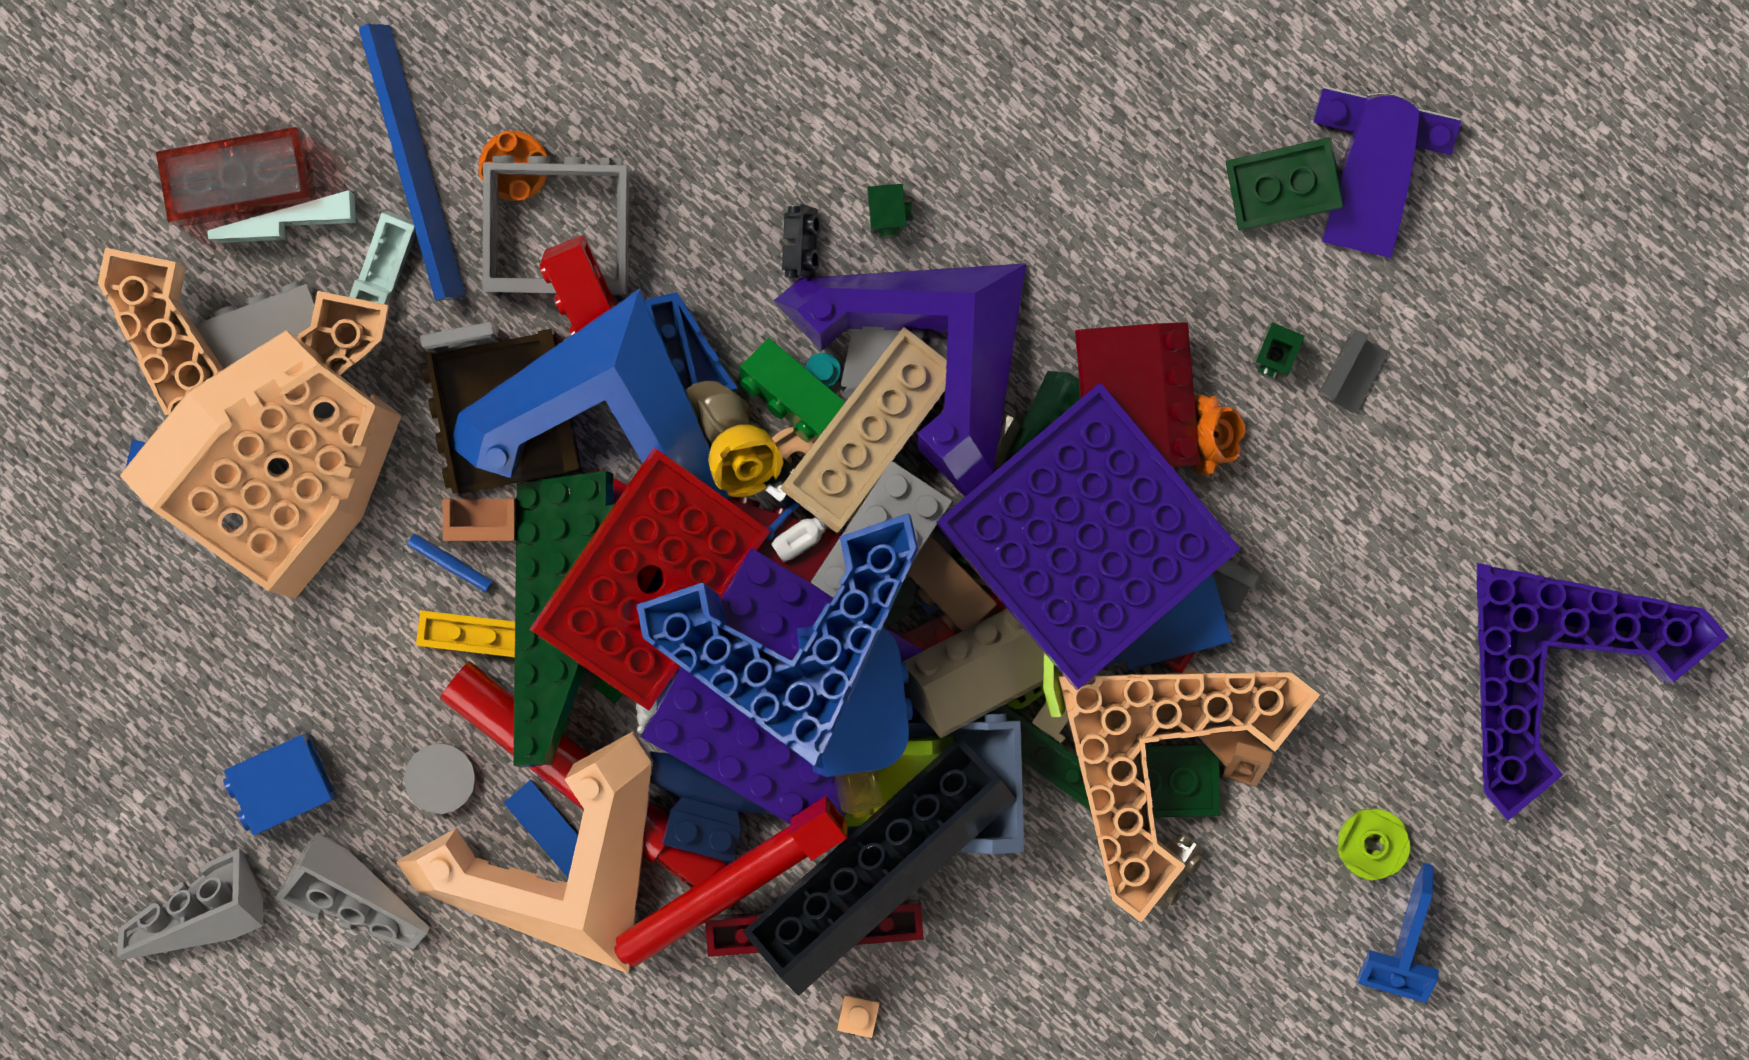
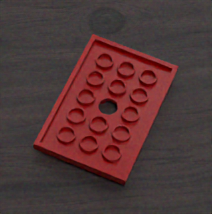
[529,448,770,711]

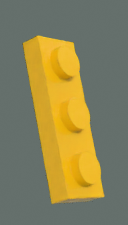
[416,610,515,657]

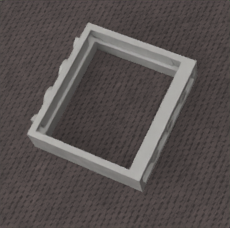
[482,156,630,295]

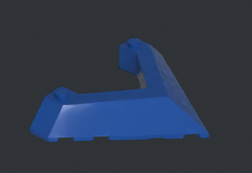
[451,288,732,501]
[637,513,918,768]

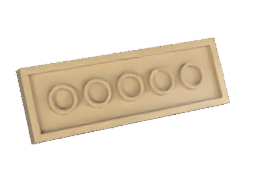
[780,327,947,533]

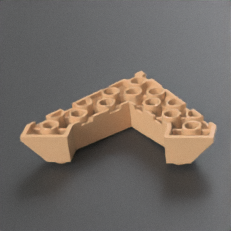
[98,248,390,417]
[1059,672,1320,922]
[396,731,653,973]

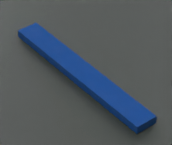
[359,24,466,301]

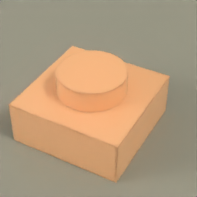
[837,994,880,1038]

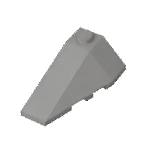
[275,833,430,949]
[117,848,263,960]

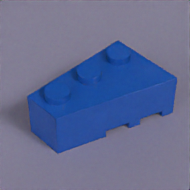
[645,292,737,392]

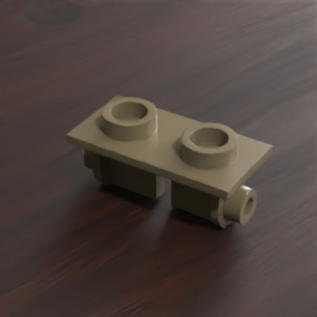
[1156,834,1204,909]

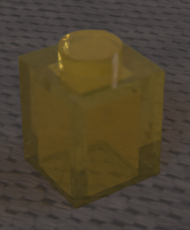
[834,770,884,818]

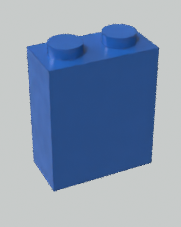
[223,733,337,836]

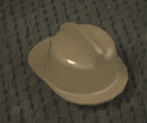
[685,381,751,445]

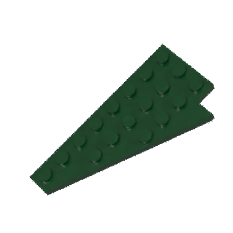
[513,470,615,768]

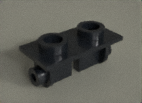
[782,204,821,278]

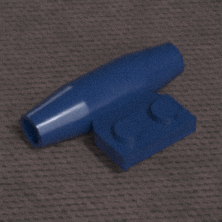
[649,751,774,863]

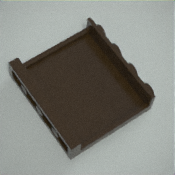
[422,329,582,495]

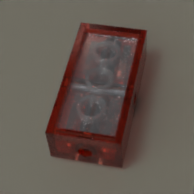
[156,127,316,227]

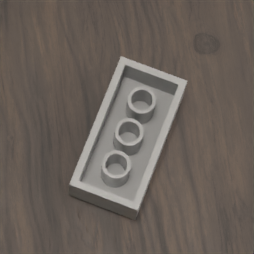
[811,461,953,598]

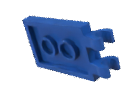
[1106,573,1232,670]

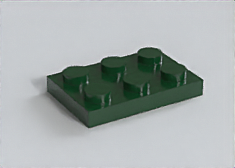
[1225,137,1345,231]
[1145,744,1220,818]

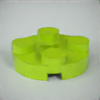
[1337,808,1410,880]

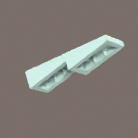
[208,190,356,243]
[349,211,416,359]

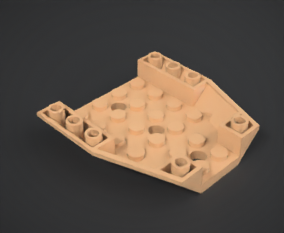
[120,330,401,599]

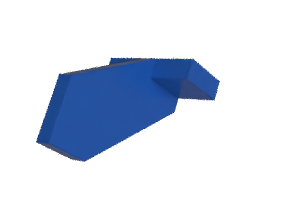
[1358,863,1439,1003]

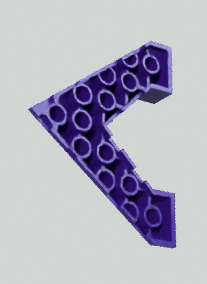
[774,263,1026,496]
[1476,563,1729,821]

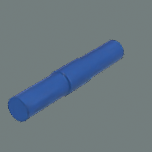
[407,533,493,593]

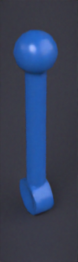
[765,501,800,541]

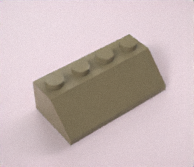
[904,609,1044,738]

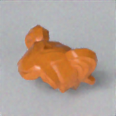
[1194,394,1246,476]

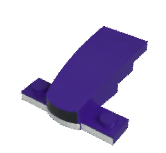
[1313,86,1461,258]

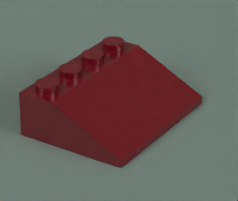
[1075,322,1200,468]

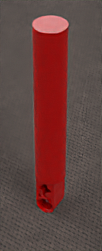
[440,661,727,888]

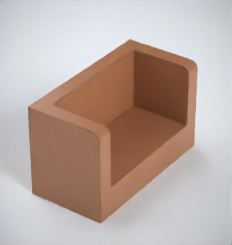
[443,498,517,542]

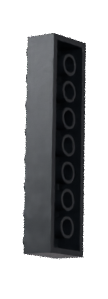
[742,737,1017,996]

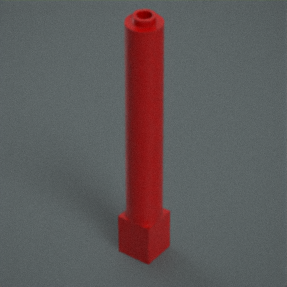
[614,795,848,967]

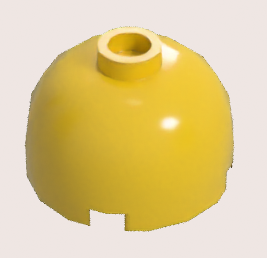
[708,424,783,497]

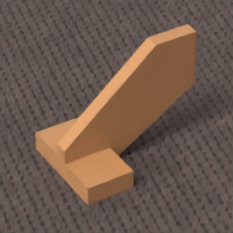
[1182,668,1273,787]

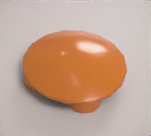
[478,131,548,201]

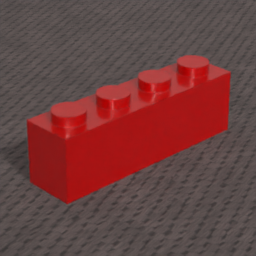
[539,234,617,335]

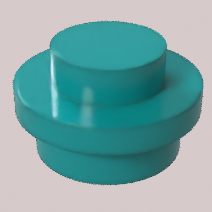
[805,353,841,387]

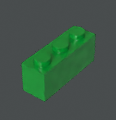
[739,337,845,443]

